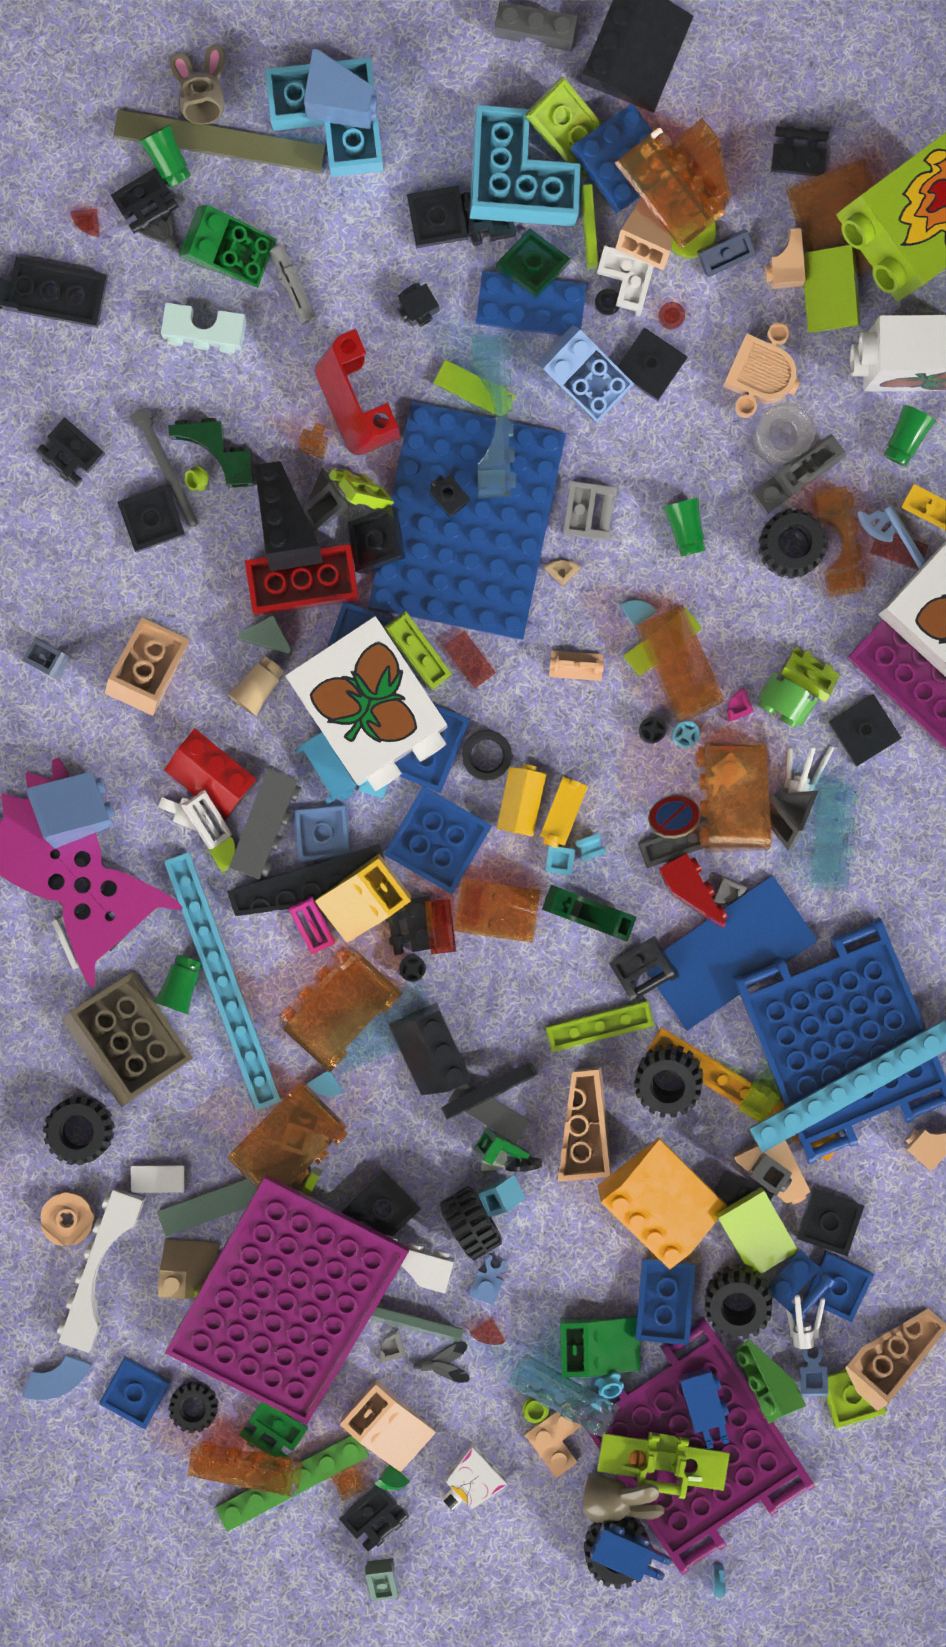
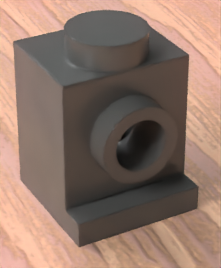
[747,1152,793,1195]

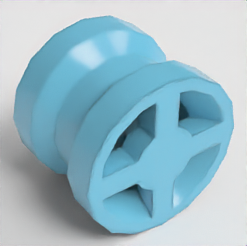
[672,721,700,748]
[575,833,607,862]

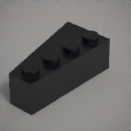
[254,461,323,571]

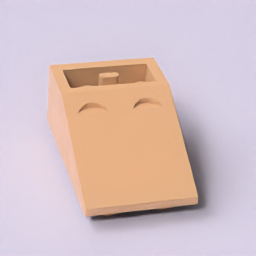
[340,1378,436,1472]

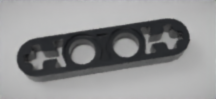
[441,1063,538,1120]

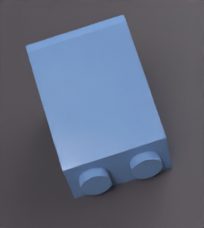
[304,49,379,129]
[26,771,116,849]

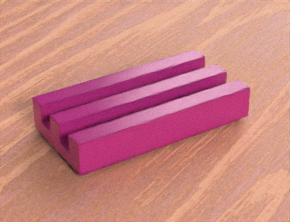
[288,896,335,954]

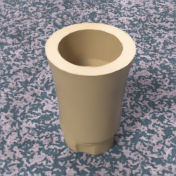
[227,656,284,717]

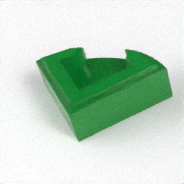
[375,1464,410,1491]

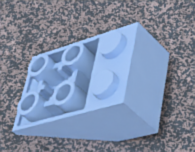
[536,325,634,423]

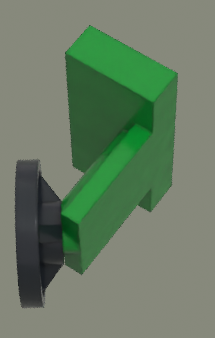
[474,1126,542,1172]

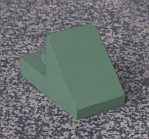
[365,1558,398,1601]

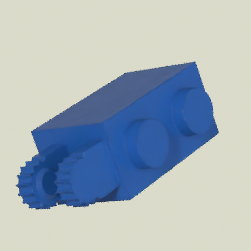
[678,1367,729,1449]
[590,1523,672,1582]

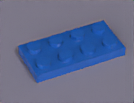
[476,271,587,336]

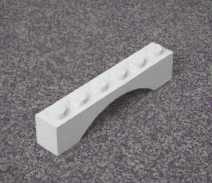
[57,1187,146,1353]
[386,1235,454,1293]

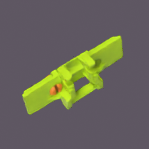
[597,1432,730,1499]

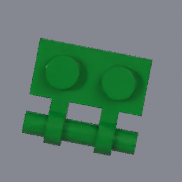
[239,1402,308,1465]

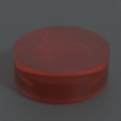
[658,302,685,330]

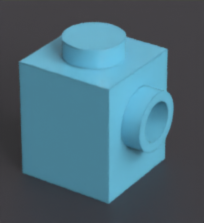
[478,1175,526,1218]

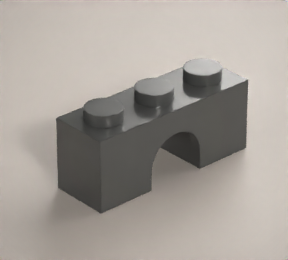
[494,1,577,51]

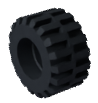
[758,508,828,579]
[634,1044,703,1118]
[43,1095,115,1165]
[440,1186,502,1261]
[705,1264,772,1340]
[584,1516,652,1589]

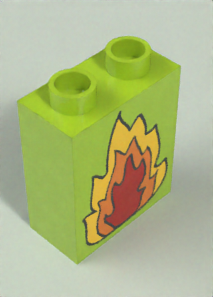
[836,132,946,302]

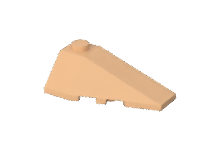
[845,1308,946,1411]

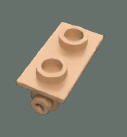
[549,650,604,681]

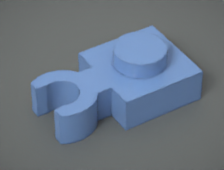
[469,1254,506,1305]
[800,1348,828,1396]

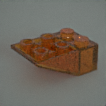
[673,118,731,213]
[454,878,541,943]

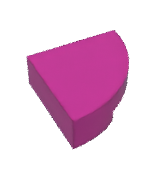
[727,688,754,722]

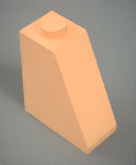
[615,191,672,271]
[732,1140,811,1204]

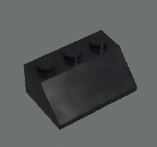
[389,1002,472,1096]

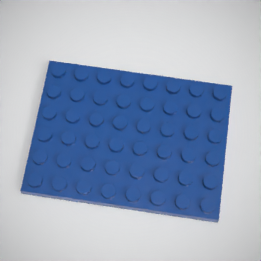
[368,401,566,640]

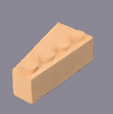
[557,1067,613,1182]

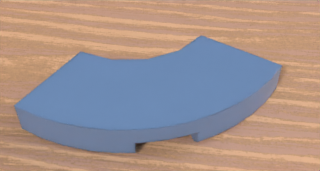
[22,1354,92,1400]

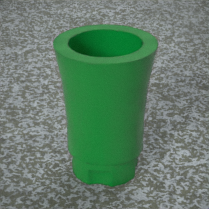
[138,124,191,187]
[883,405,936,467]
[663,497,706,557]
[153,954,201,1015]

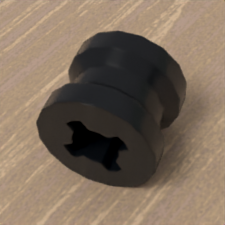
[639,717,666,744]
[399,955,426,982]

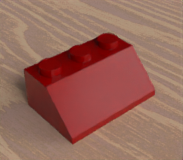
[164,728,259,821]

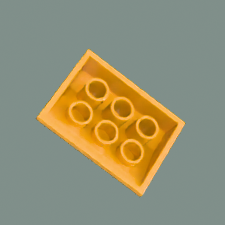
[597,1137,727,1269]

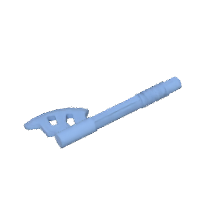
[857,505,926,569]

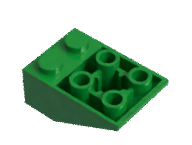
[178,205,276,288]
[560,1316,641,1378]

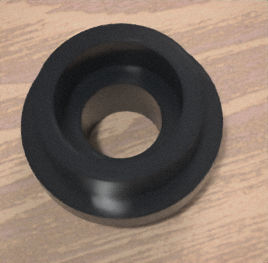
[595,289,620,316]

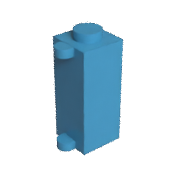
[295,732,358,804]

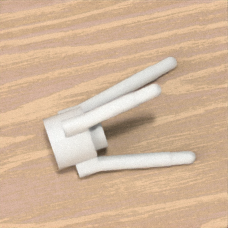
[784,745,834,793]
[786,1295,825,1349]

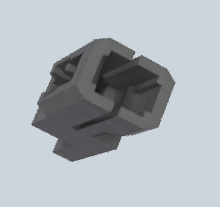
[751,434,846,515]

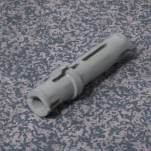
[270,245,317,325]

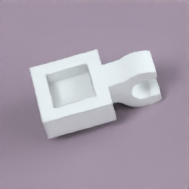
[158,797,207,831]

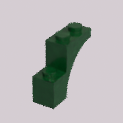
[168,418,255,488]

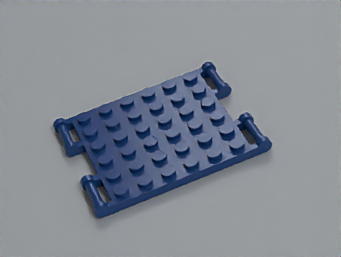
[733,917,946,1165]

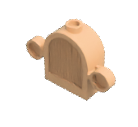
[723,323,800,418]

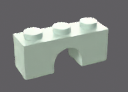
[161,303,246,354]

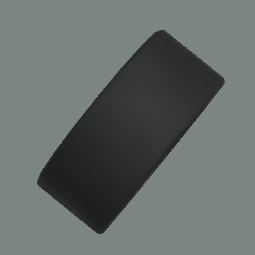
[462,730,512,781]

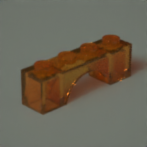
[812,486,866,598]

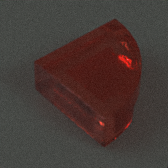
[71,209,100,237]
[469,1318,506,1345]

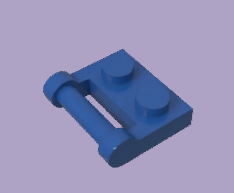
[768,1250,837,1322]

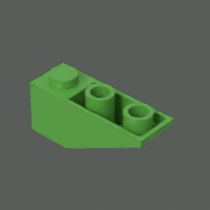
[734,1340,806,1423]

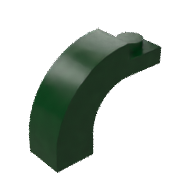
[542,885,637,942]

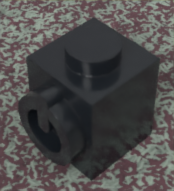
[397,283,440,327]
[429,474,470,519]

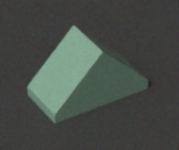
[238,615,292,656]

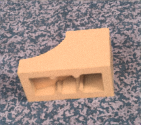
[765,228,806,289]
[904,1128,946,1171]

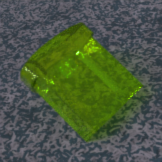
[738,1079,781,1122]

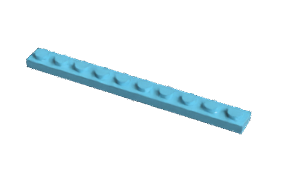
[164,852,282,1111]
[749,1018,946,1152]

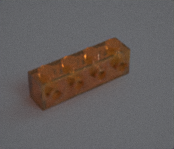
[187,1441,302,1497]

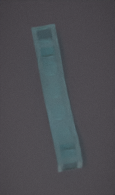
[471,335,516,498]

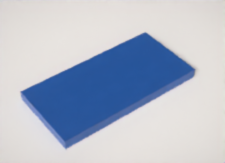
[647,875,818,1031]

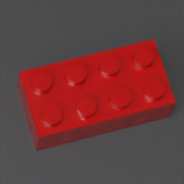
[245,544,360,617]

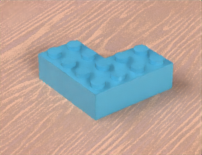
[265,57,384,177]
[469,105,580,226]

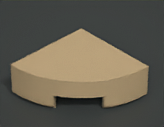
[544,560,581,587]

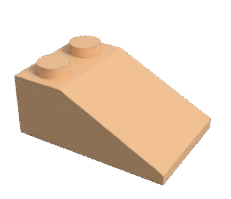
[105,617,190,716]

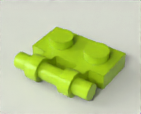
[329,469,394,509]
[780,646,841,702]

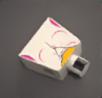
[442,1442,507,1510]

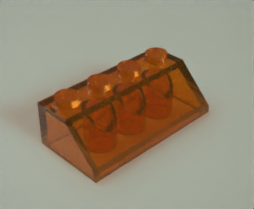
[615,128,725,249]
[634,604,725,723]

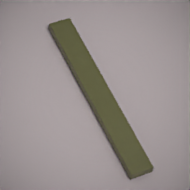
[114,110,326,174]

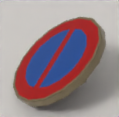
[648,795,701,839]

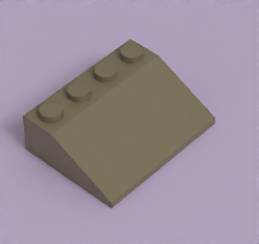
[62,971,193,1108]

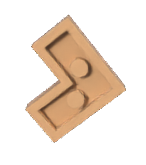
[525,1402,583,1478]

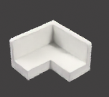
[597,246,654,317]

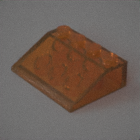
[786,159,874,278]

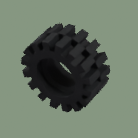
[168,1381,218,1433]

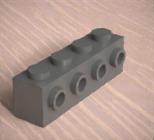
[229,769,302,880]

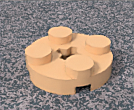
[41,1191,95,1246]

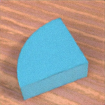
[620,600,657,627]
[307,1069,343,1096]
[712,1563,725,1597]

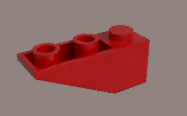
[659,853,728,928]

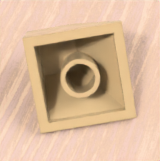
[158,1239,218,1299]

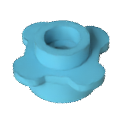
[595,1372,624,1399]

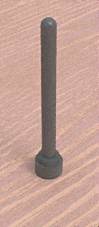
[130,407,198,527]

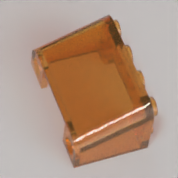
[695,742,771,853]
[279,946,403,1073]
[227,1081,348,1188]

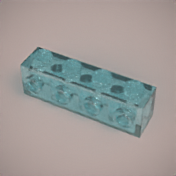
[809,782,857,891]
[508,1354,620,1437]

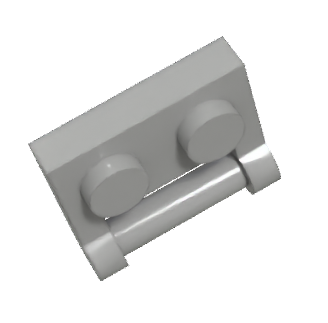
[563,481,617,542]

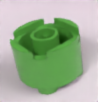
[757,671,819,728]

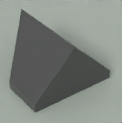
[302,467,349,531]
[760,790,819,851]

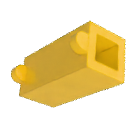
[496,764,546,837]
[539,776,588,848]

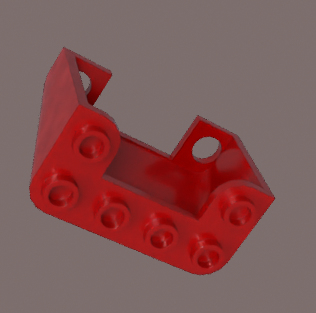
[315,328,400,455]

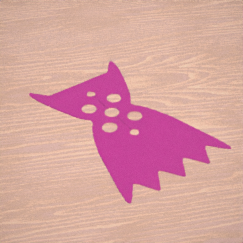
[0,758,183,988]

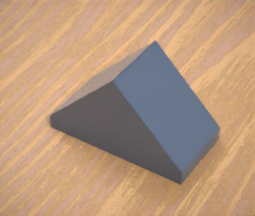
[23,638,71,680]

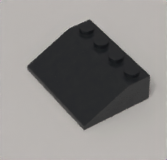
[581,0,694,113]

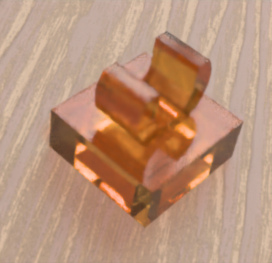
[298,423,329,459]
[331,1464,367,1501]

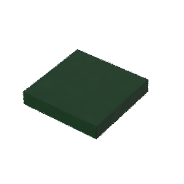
[496,229,571,298]

